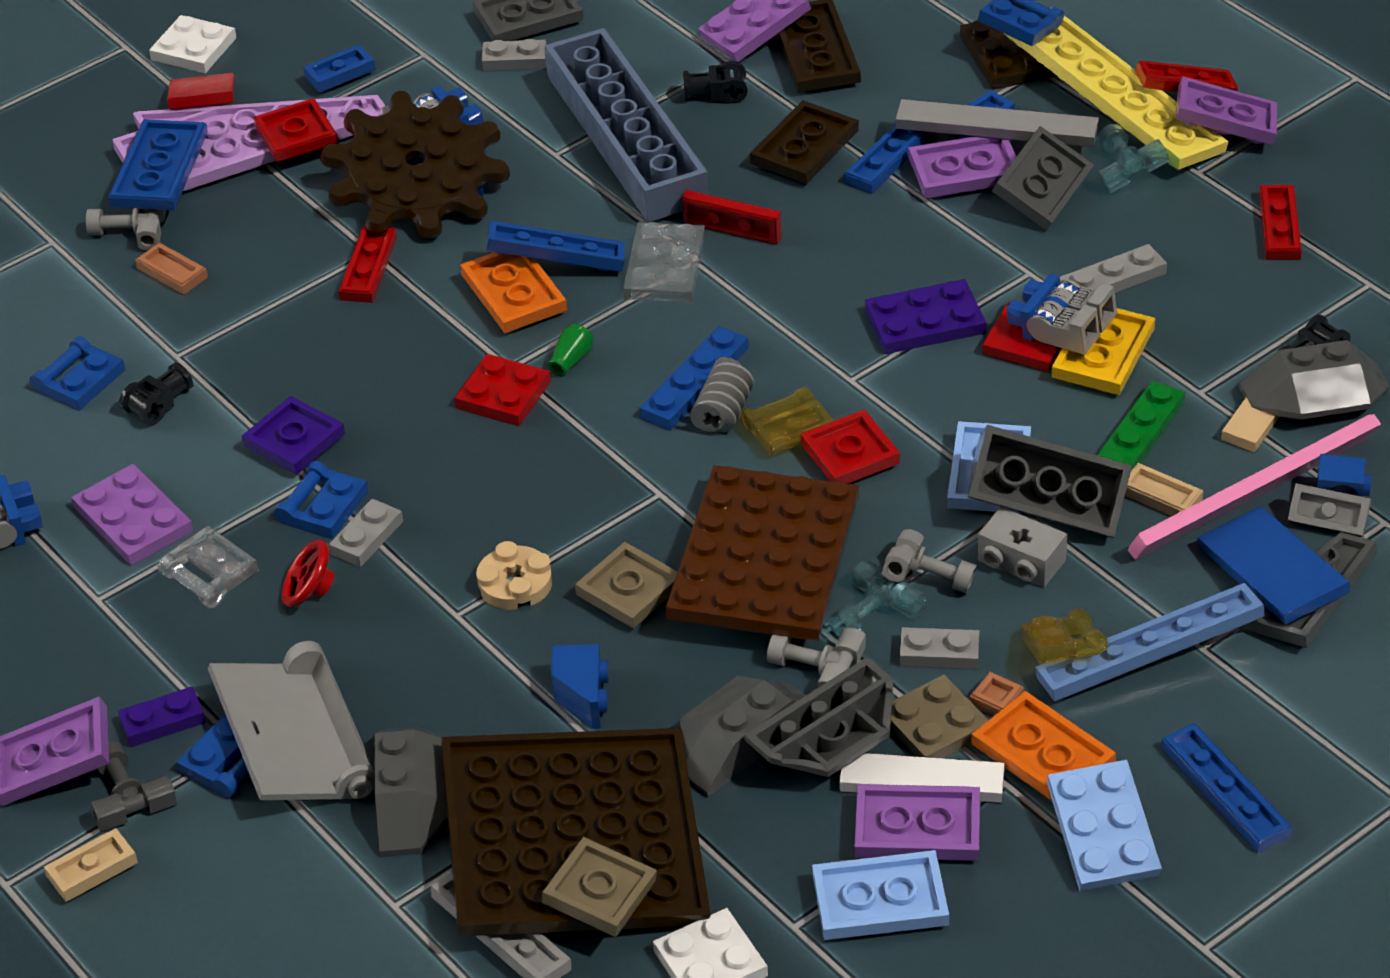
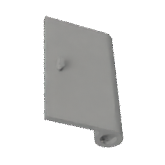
[208,641,375,800]

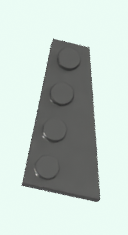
[1237,532,1377,648]

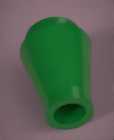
[548,324,594,376]

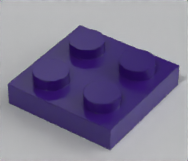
[242,396,345,475]

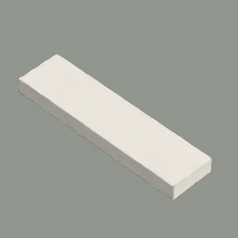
[840,753,1004,803]

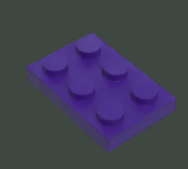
[865,279,987,354]

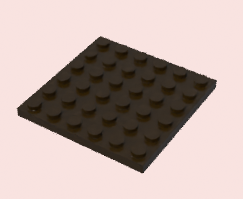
[441,728,711,937]

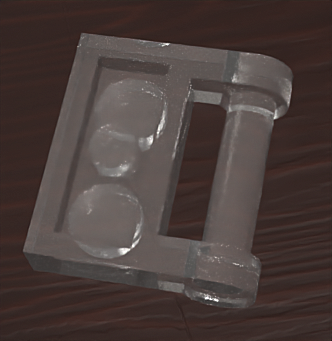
[158,525,258,609]

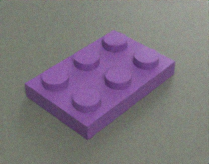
[698,0,811,62]
[1176,76,1277,145]
[908,136,1016,199]
[71,464,194,566]
[0,696,109,806]
[855,784,980,861]

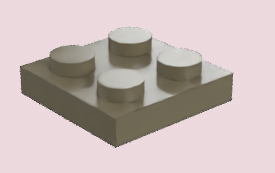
[575,542,678,629]
[890,674,988,758]
[542,837,657,937]

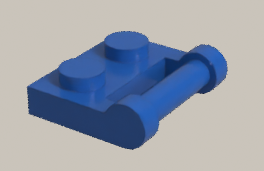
[978,0,1064,46]
[30,336,125,411]
[274,461,368,539]
[176,714,249,798]

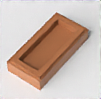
[135,242,208,295]

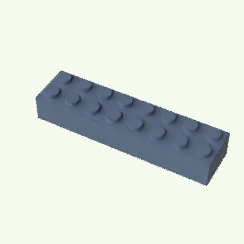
[545,28,709,223]

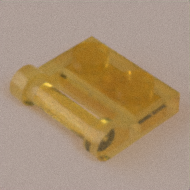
[740,387,834,456]
[1021,608,1108,664]

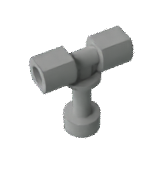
[86,208,167,250]
[882,529,977,594]
[767,628,866,688]

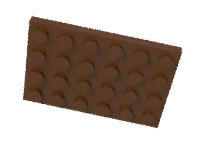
[666,465,859,641]

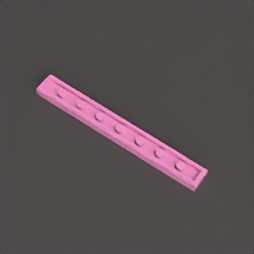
[1128,414,1381,561]

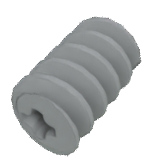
[690,357,754,432]

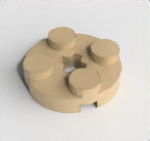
[476,541,552,610]

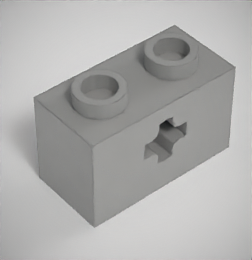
[978,507,1067,588]

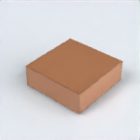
[970,672,1024,716]

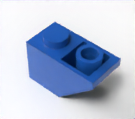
[551,644,609,729]

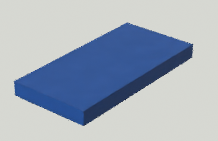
[108,119,208,210]
[1197,506,1350,625]

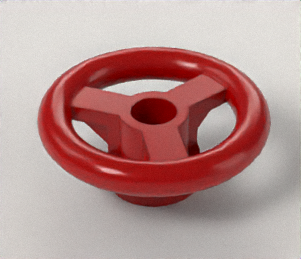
[281,539,334,608]

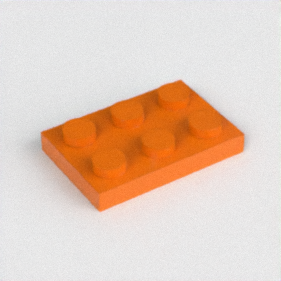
[460,252,567,333]
[971,691,1116,801]

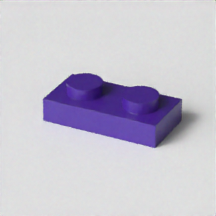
[118,686,206,747]

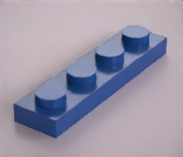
[487,220,625,272]
[640,326,749,431]

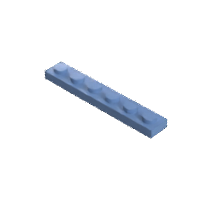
[1035,583,1265,702]

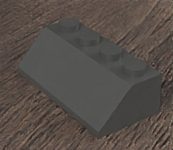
[968,425,1132,538]

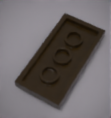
[777,0,861,92]

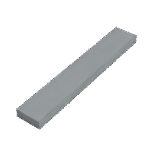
[896,99,1099,147]

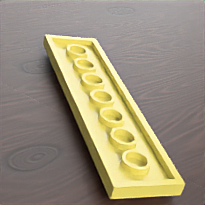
[1003,7,1229,170]

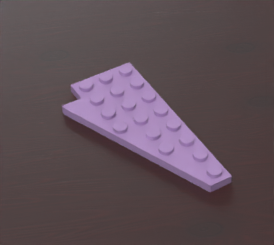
[112,95,385,191]

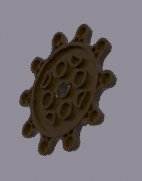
[320,91,510,238]

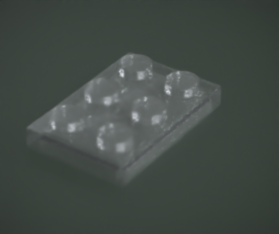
[623,222,705,303]

